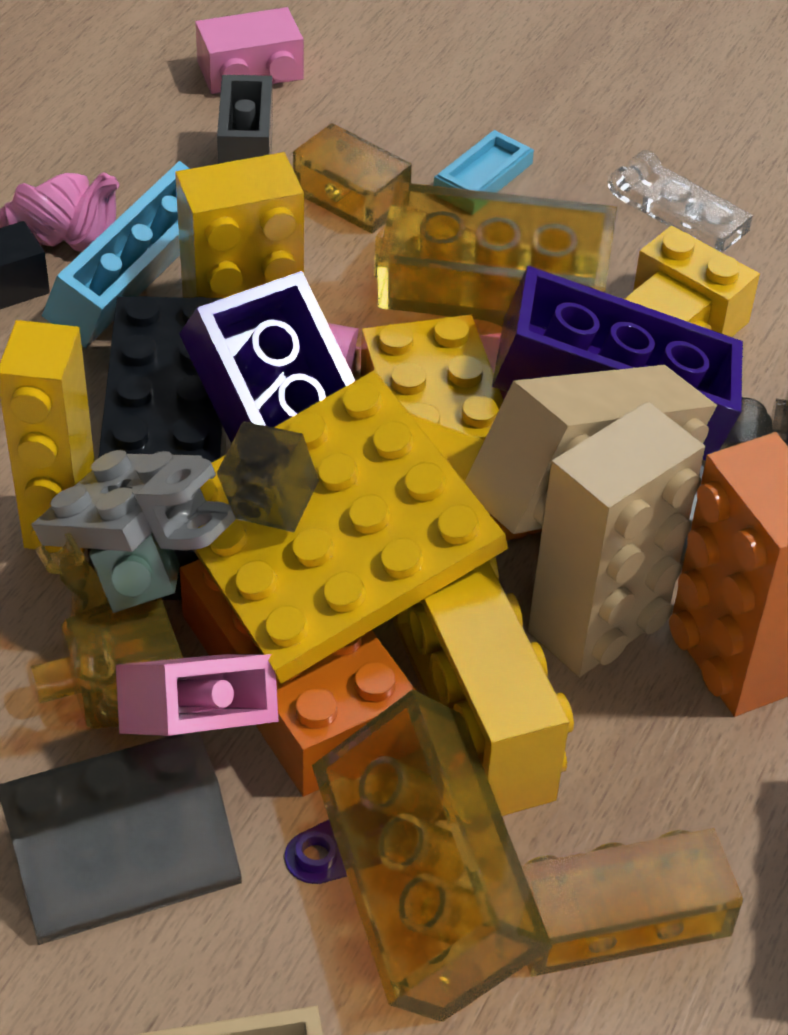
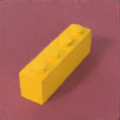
[0,320,95,555]

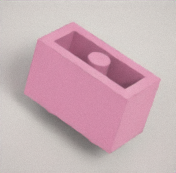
[195,7,304,94]
[116,654,279,736]

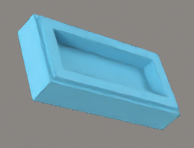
[433,130,534,212]

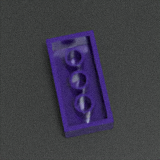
[492,265,743,461]
[179,271,355,450]

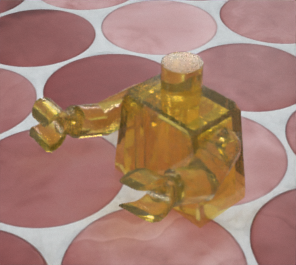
[30,532,183,729]

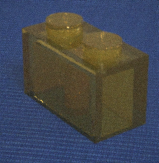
[293,123,412,234]

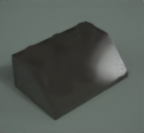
[0,732,242,945]

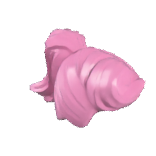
[0,172,119,252]

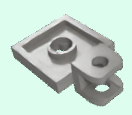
[31,450,236,552]

